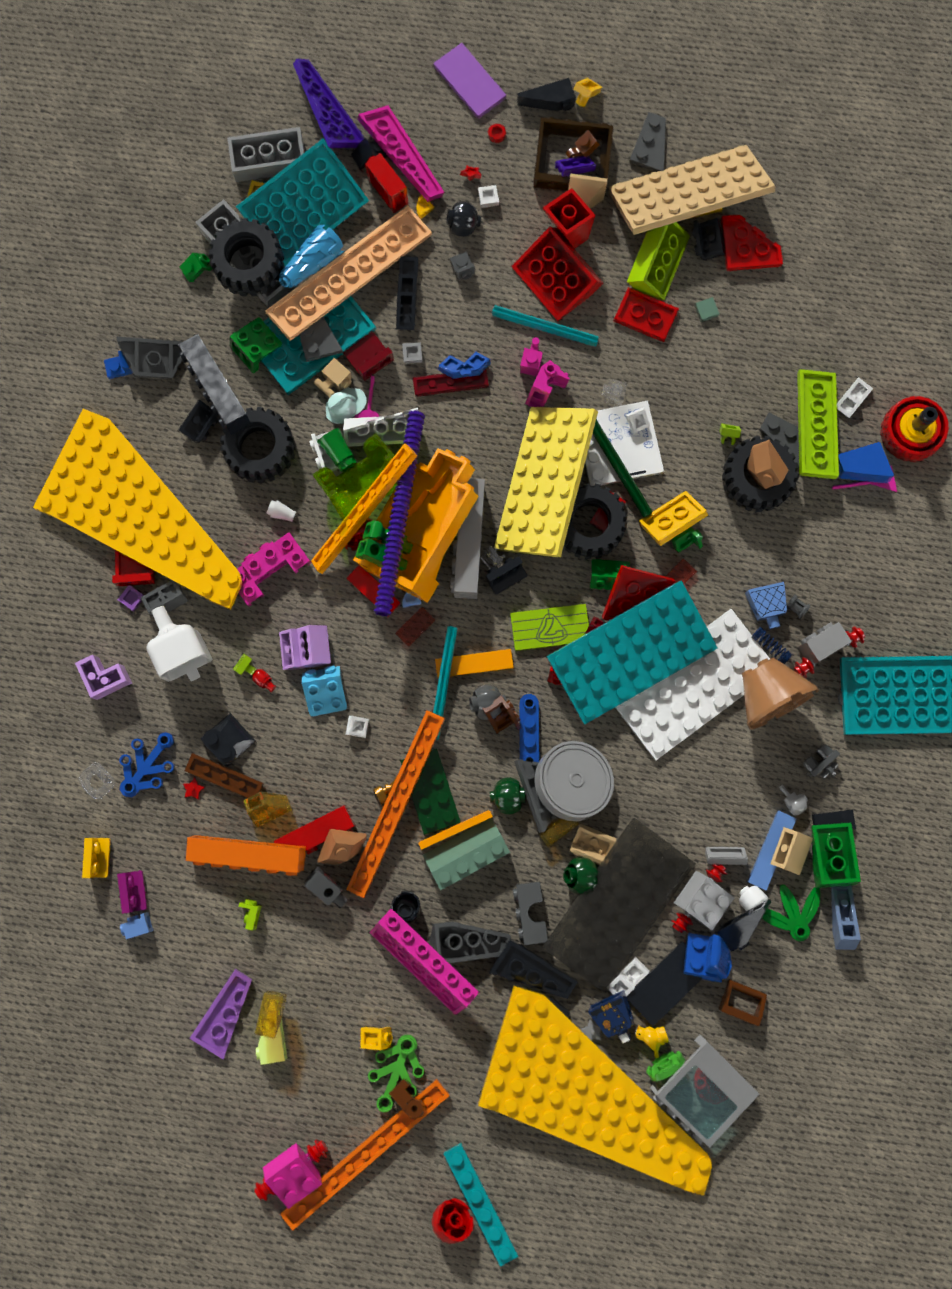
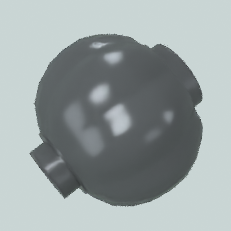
[469,684,506,720]

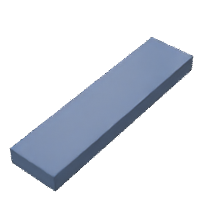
[747,810,797,891]

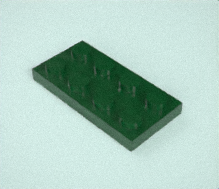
[400,749,461,835]

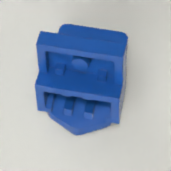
[683,933,732,983]

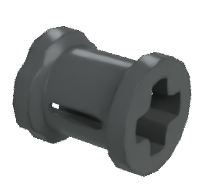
[786,594,811,619]

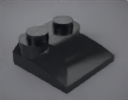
[201,713,256,767]

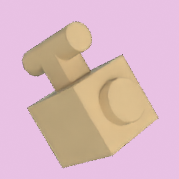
[314,358,352,398]

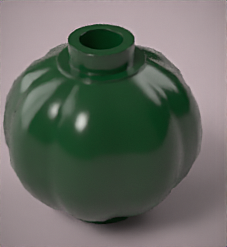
[490,777,526,815]
[563,857,601,894]

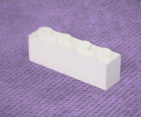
[343,408,421,447]

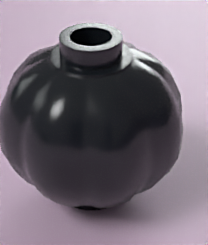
[446,201,481,237]

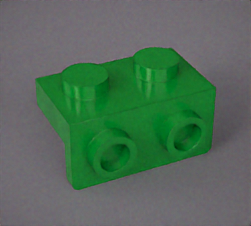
[590,559,630,590]

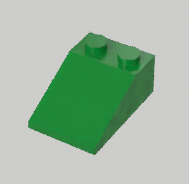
[811,823,861,888]

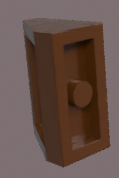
[718,979,767,1027]

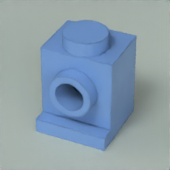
[120,912,153,939]

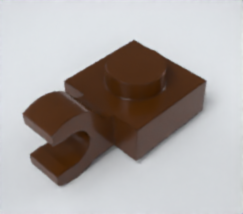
[566,130,600,158]

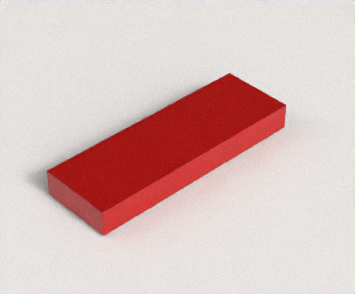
[346,565,401,617]

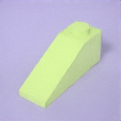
[256,997,287,1065]

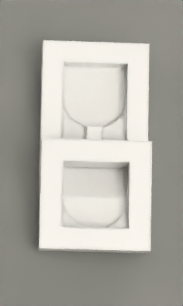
[837,377,873,418]
[606,957,649,996]

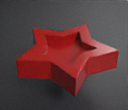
[460,165,481,181]
[183,777,205,800]

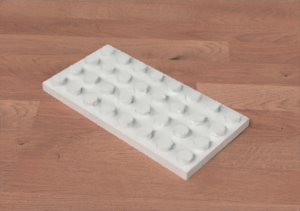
[615,609,770,761]

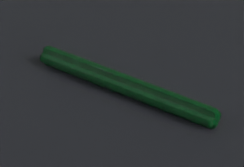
[593,419,652,518]

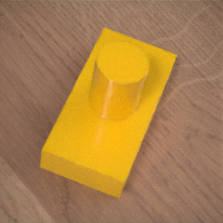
[573,78,602,107]

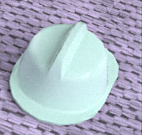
[326,388,366,424]

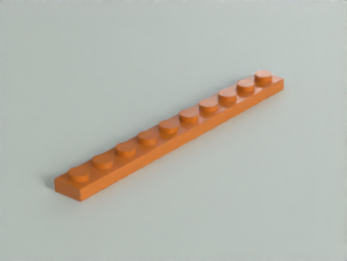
[346,710,445,898]
[280,1079,450,1231]

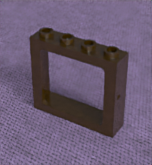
[533,117,613,194]

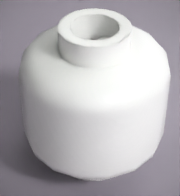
[739,886,769,911]

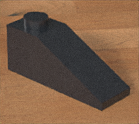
[517,78,576,111]
[718,899,771,952]

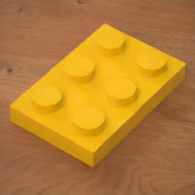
[639,491,708,546]

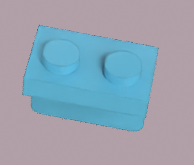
[302,666,347,716]

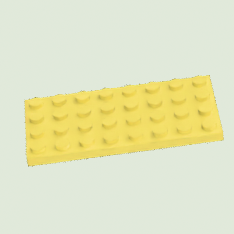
[494,407,598,558]

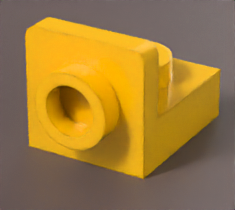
[361,1027,393,1050]

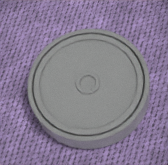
[535,741,614,821]

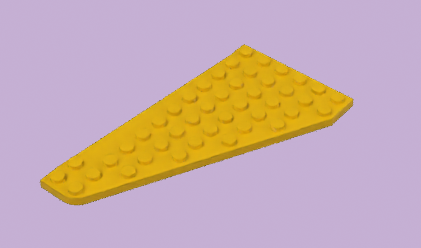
[33,409,242,610]
[478,986,712,1196]

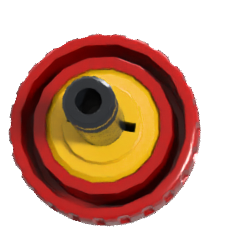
[880,396,949,462]

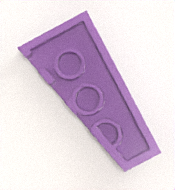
[190,969,252,1059]

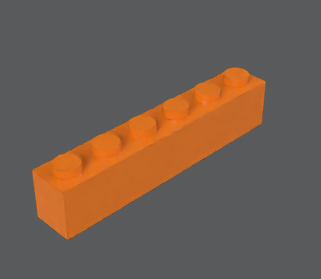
[186,835,306,876]

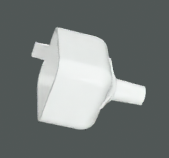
[147,606,213,682]

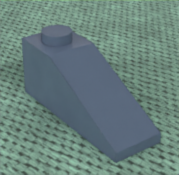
[831,886,861,950]

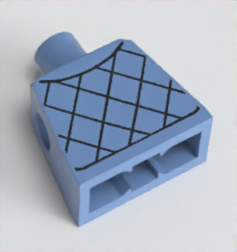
[745,582,787,629]

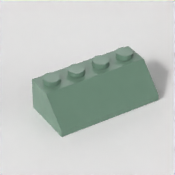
[423,818,510,890]

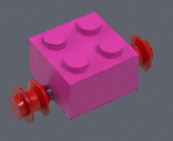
[254,1139,328,1209]

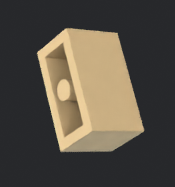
[770,827,813,875]

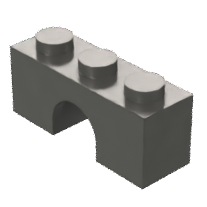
[513,881,548,945]

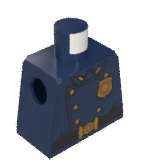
[588,990,634,1043]

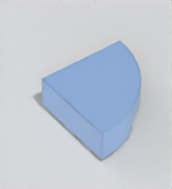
[402,592,421,608]

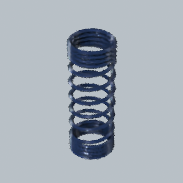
[751,627,793,664]

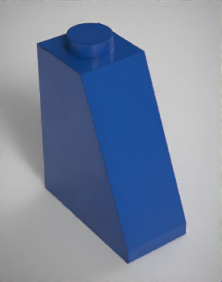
[838,442,894,483]

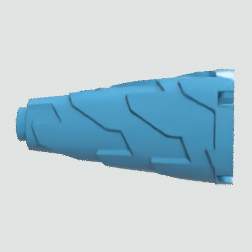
[279,225,345,288]

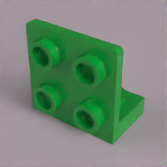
[230,317,282,374]

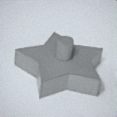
[580,1020,601,1040]

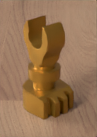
[373,778,396,805]

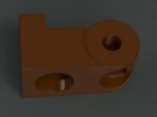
[389,1079,426,1118]

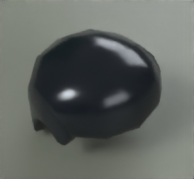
[391,891,421,923]

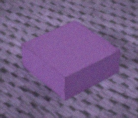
[117,585,144,612]

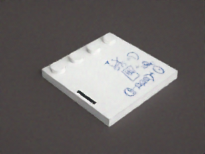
[585,401,664,486]

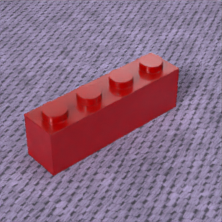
[273,805,356,855]

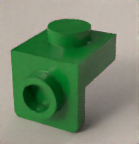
[179,252,212,282]
[671,527,703,553]

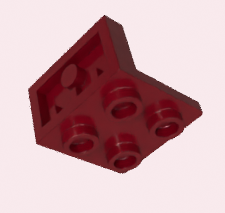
[343,331,394,381]

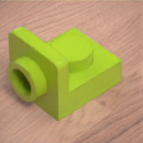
[239,899,262,931]

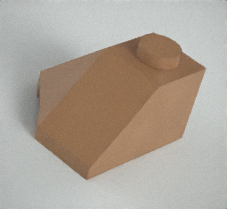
[746,440,788,489]
[317,829,367,865]

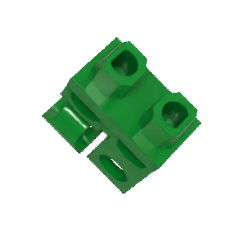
[355,520,413,571]

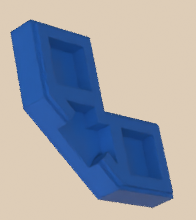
[438,352,491,379]

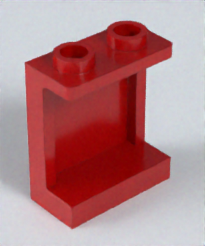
[112,550,155,587]

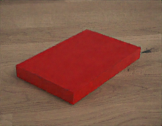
[613,287,679,343]

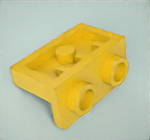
[82,838,111,878]

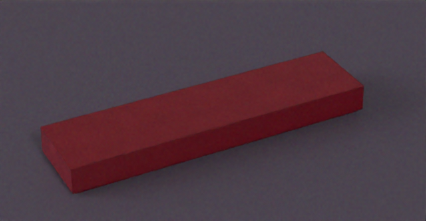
[413,369,489,397]

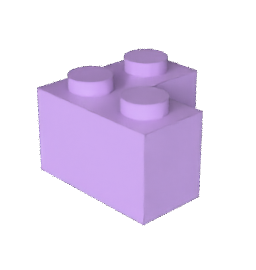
[75,655,132,700]

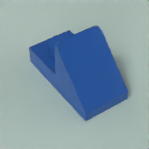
[104,350,132,379]

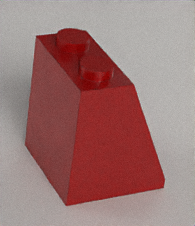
[543,188,596,249]

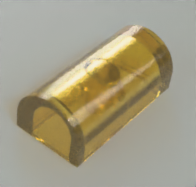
[539,818,579,848]

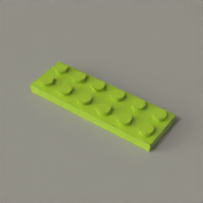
[797,369,839,479]

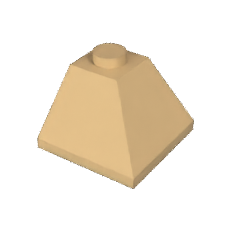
[568,174,607,209]

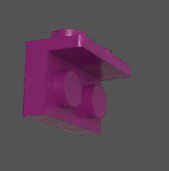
[117,870,147,914]

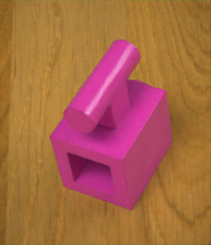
[520,337,543,376]

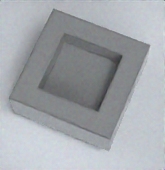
[402,342,423,364]

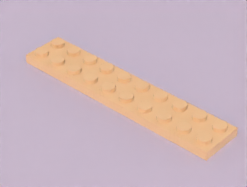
[266,206,432,341]

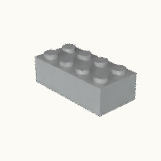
[227,127,305,182]

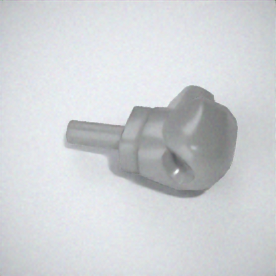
[779,784,808,815]

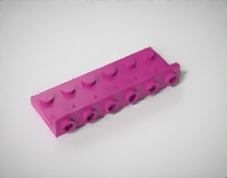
[369,909,479,1015]

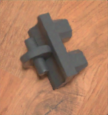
[803,744,840,779]

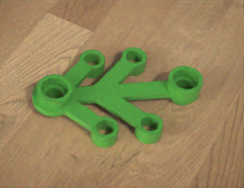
[368,1034,425,1112]

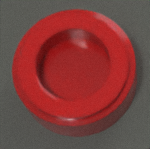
[488,123,506,143]

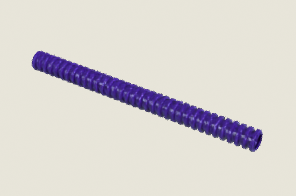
[374,411,425,616]

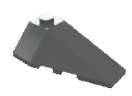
[429,922,511,963]

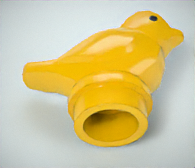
[635,1025,669,1058]

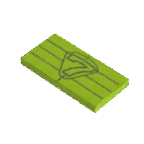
[510,604,589,651]

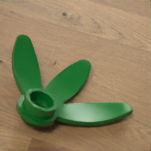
[762,884,820,941]

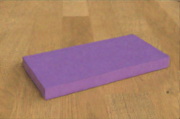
[433,43,506,119]

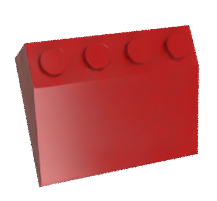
[511,226,603,321]

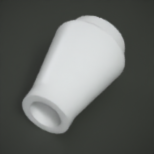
[267,500,296,522]

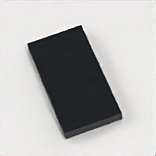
[626,941,702,1027]

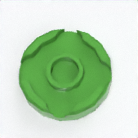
[647,1051,685,1081]

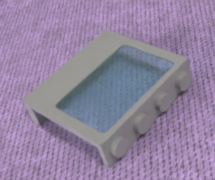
[650,1035,759,1148]

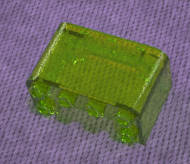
[312,434,397,520]

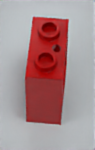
[365,153,408,213]

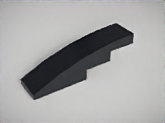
[396,256,419,330]

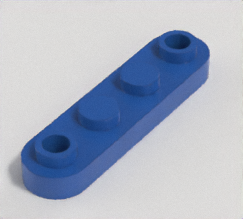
[519,694,539,762]

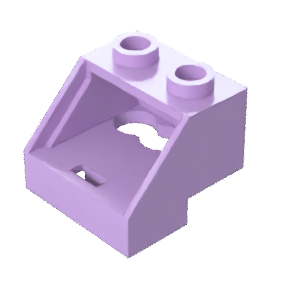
[279,625,331,670]

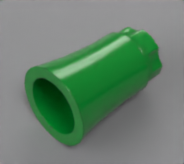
[317,428,357,472]

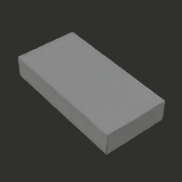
[705,847,748,865]

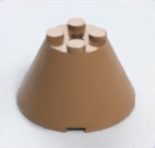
[741,658,819,730]

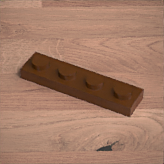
[184,753,264,801]

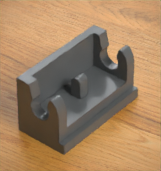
[141,580,189,618]

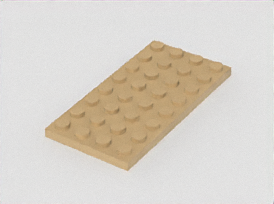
[609,145,775,235]

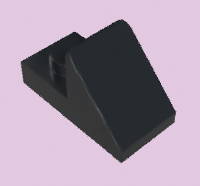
[351,138,388,170]

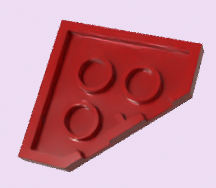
[721,215,783,271]
[602,565,676,621]

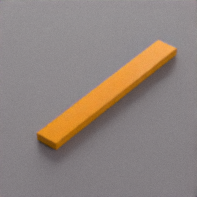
[311,443,417,574]

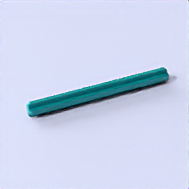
[492,305,599,347]
[433,626,458,740]

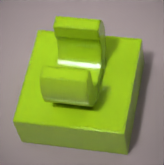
[720,423,741,445]
[233,654,256,675]

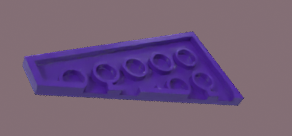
[293,59,365,148]

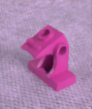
[525,360,570,407]

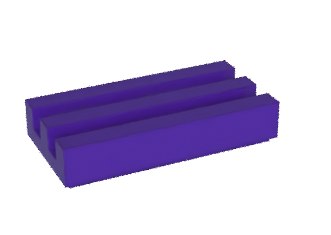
[555,156,596,177]

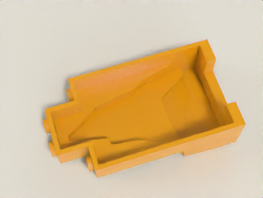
[353,448,479,603]

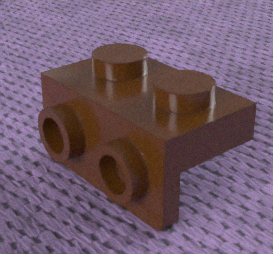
[482,695,521,734]

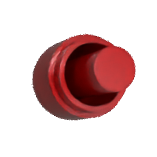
[252,669,276,692]

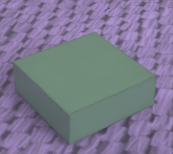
[695,297,719,322]

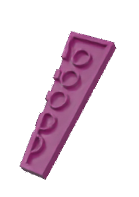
[357,105,444,202]

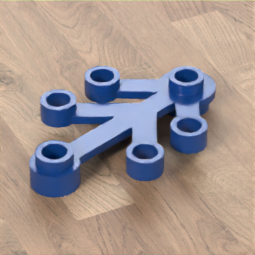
[119,732,175,797]

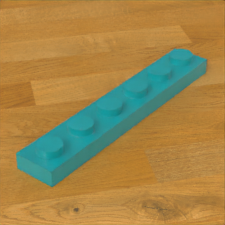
[443,1143,518,1267]

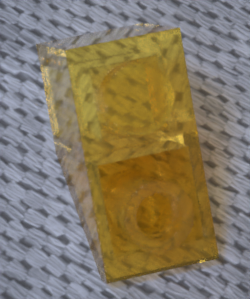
[243,792,292,827]
[255,990,287,1039]

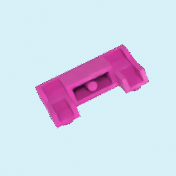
[237,532,311,607]

